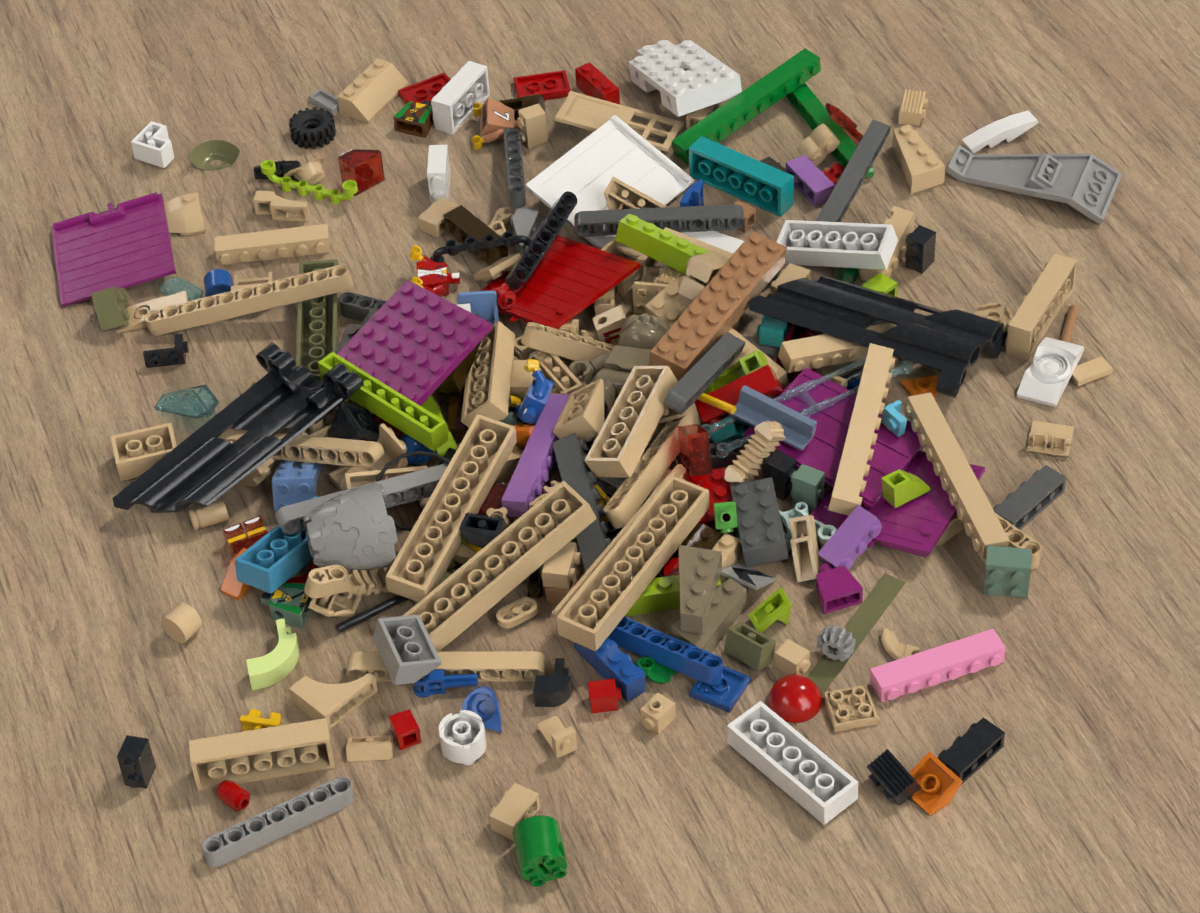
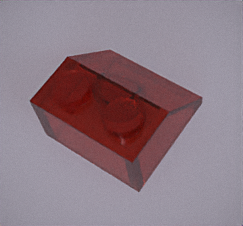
[338,149,385,196]

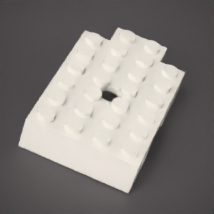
[628,40,742,117]

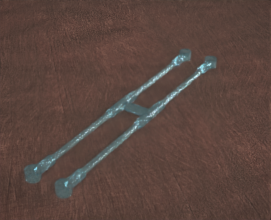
[700,358,913,458]

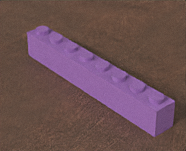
[501,394,570,517]

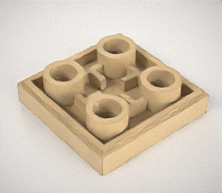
[472,253,520,282]
[823,685,879,732]

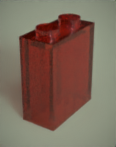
[677,424,712,476]

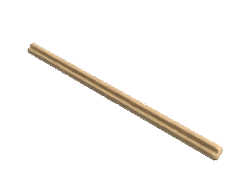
[552,464,686,619]

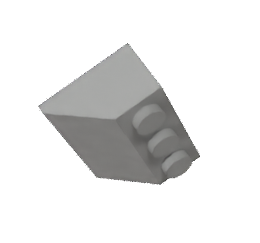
[372,615,441,685]

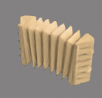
[724,421,786,483]

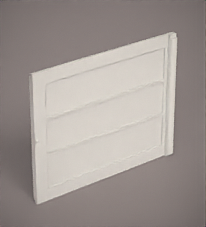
[525,115,694,250]

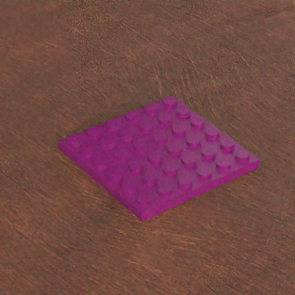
[337,280,493,406]

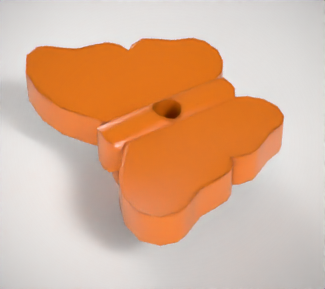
[902,375,939,399]

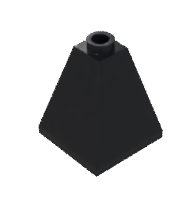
[328,401,379,442]

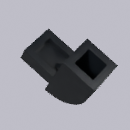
[534,658,573,707]

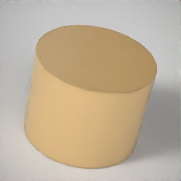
[161,602,203,644]

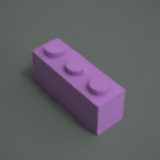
[786,155,835,207]
[817,505,882,570]

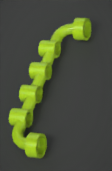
[260,160,358,204]

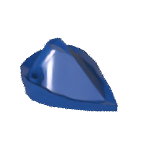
[462,685,502,732]

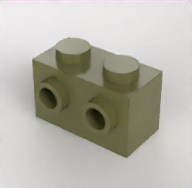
[724,622,776,671]

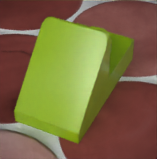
[748,587,792,633]

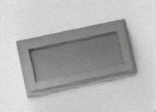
[308,89,339,115]

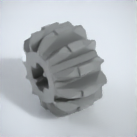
[816,624,856,662]

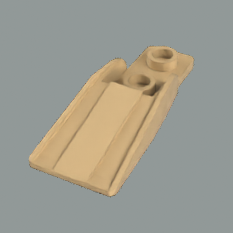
[115,291,188,333]

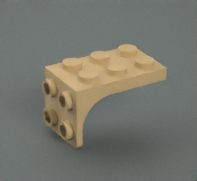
[633,266,669,314]
[329,423,408,491]

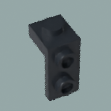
[143,334,189,368]

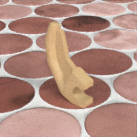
[881,628,919,660]

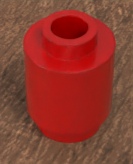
[216,780,250,812]

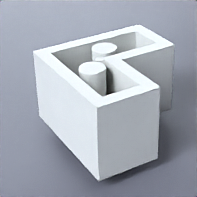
[131,121,174,168]

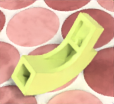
[246,618,299,691]

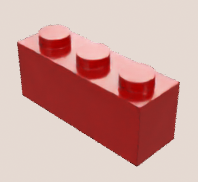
[575,62,620,104]

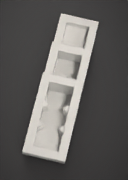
[962,110,1039,154]

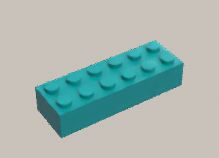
[689,136,794,217]

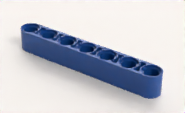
[608,616,723,685]

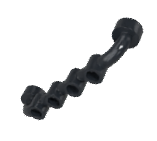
[430,231,531,263]

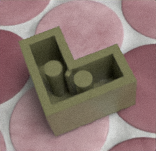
[91,287,130,331]

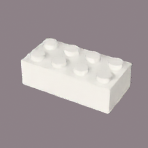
[431,61,490,135]

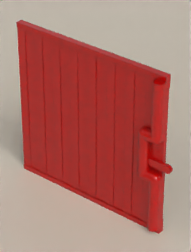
[480,235,641,329]

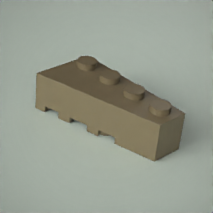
[679,545,722,635]
[669,578,746,653]

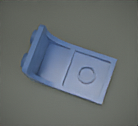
[457,291,499,325]
[272,460,323,518]

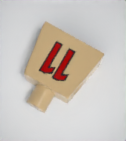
[587,305,626,346]

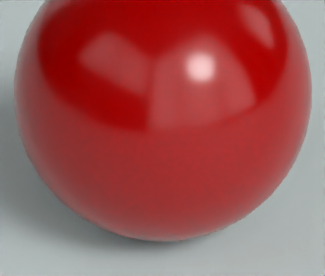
[768,674,822,723]

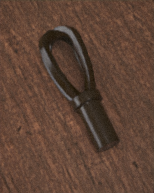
[527,569,543,598]

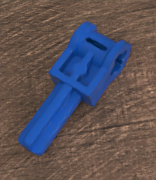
[413,669,478,698]

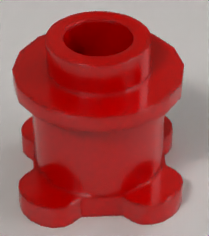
[492,283,516,309]

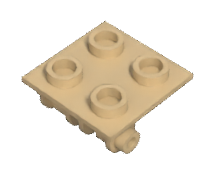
[1027,421,1074,457]

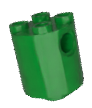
[513,815,567,887]

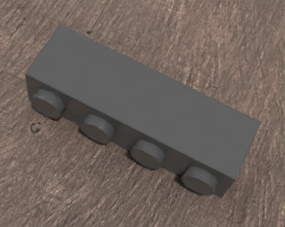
[993,465,1066,530]

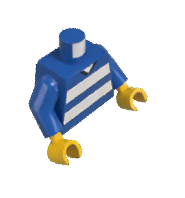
[509,359,555,424]

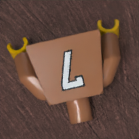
[472,98,520,150]

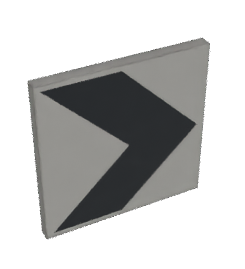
[721,562,776,590]

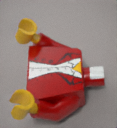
[409,245,460,297]

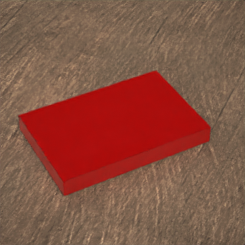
[513,70,571,100]
[398,73,451,104]

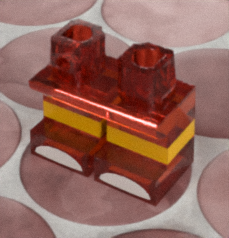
[223,516,268,557]

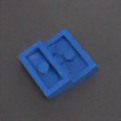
[680,180,704,207]

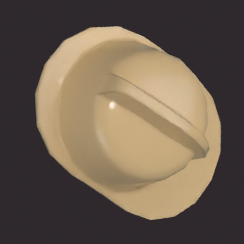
[284,157,326,185]

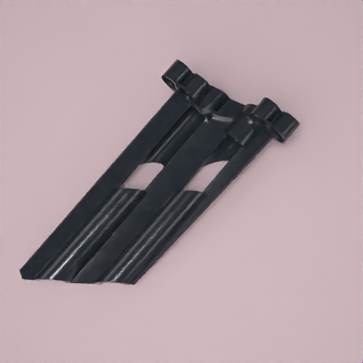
[748,276,1008,398]
[112,343,364,513]

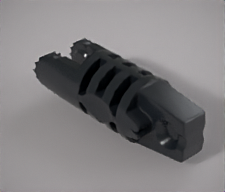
[253,160,301,179]

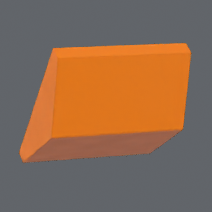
[909,751,963,816]

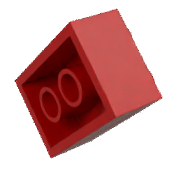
[685,467,736,534]

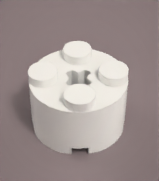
[439,710,487,766]

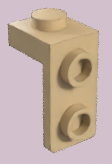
[537,716,577,758]

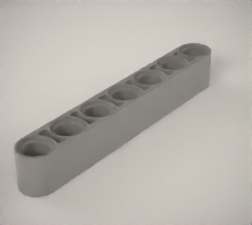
[202,777,354,867]

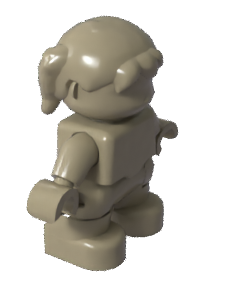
[569,313,670,414]

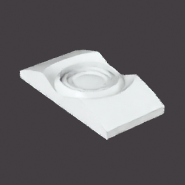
[1017,337,1085,408]

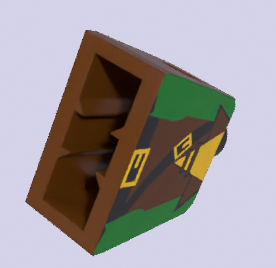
[393,100,434,138]

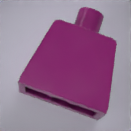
[815,563,863,614]

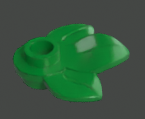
[636,657,677,684]

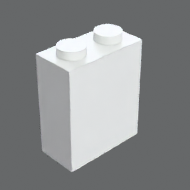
[427,145,451,202]

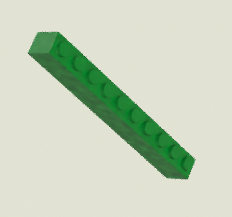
[672,48,821,164]

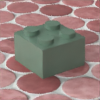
[983,545,1032,598]

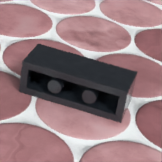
[938,717,1005,785]

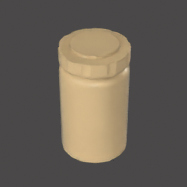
[189,500,229,530]

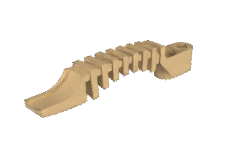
[304,560,456,599]

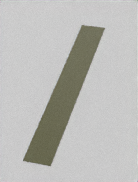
[807,573,906,696]

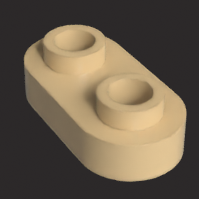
[496,597,538,629]

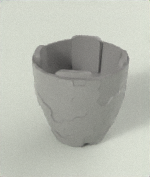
[303,483,398,570]

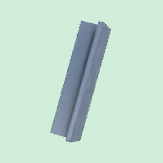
[730,385,817,451]

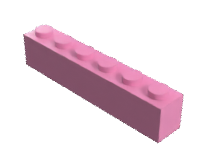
[870,629,1005,702]

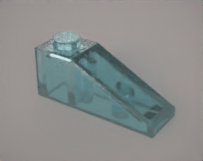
[154,384,219,419]

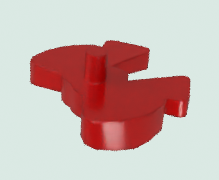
[823,163,845,185]

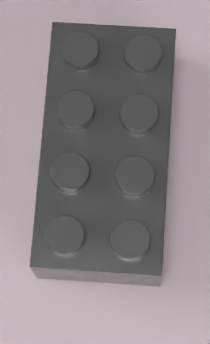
[730,477,789,567]

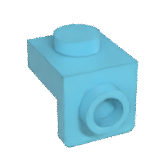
[882,400,907,437]

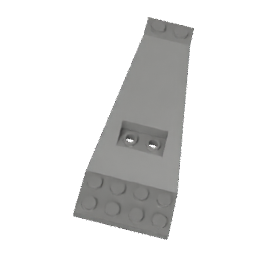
[945,145,1122,224]

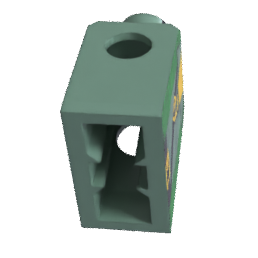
[261,583,312,629]

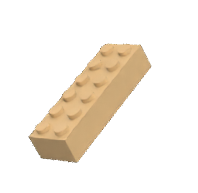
[1004,253,1077,362]
[461,321,515,428]
[585,366,678,478]
[189,718,335,791]

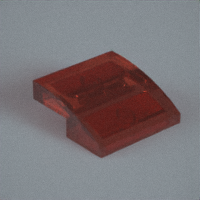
[825,103,863,143]

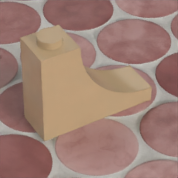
[289,673,378,730]

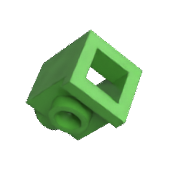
[712,501,738,533]

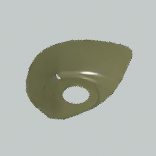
[188,140,240,170]

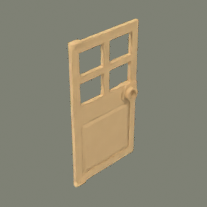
[554,91,684,152]

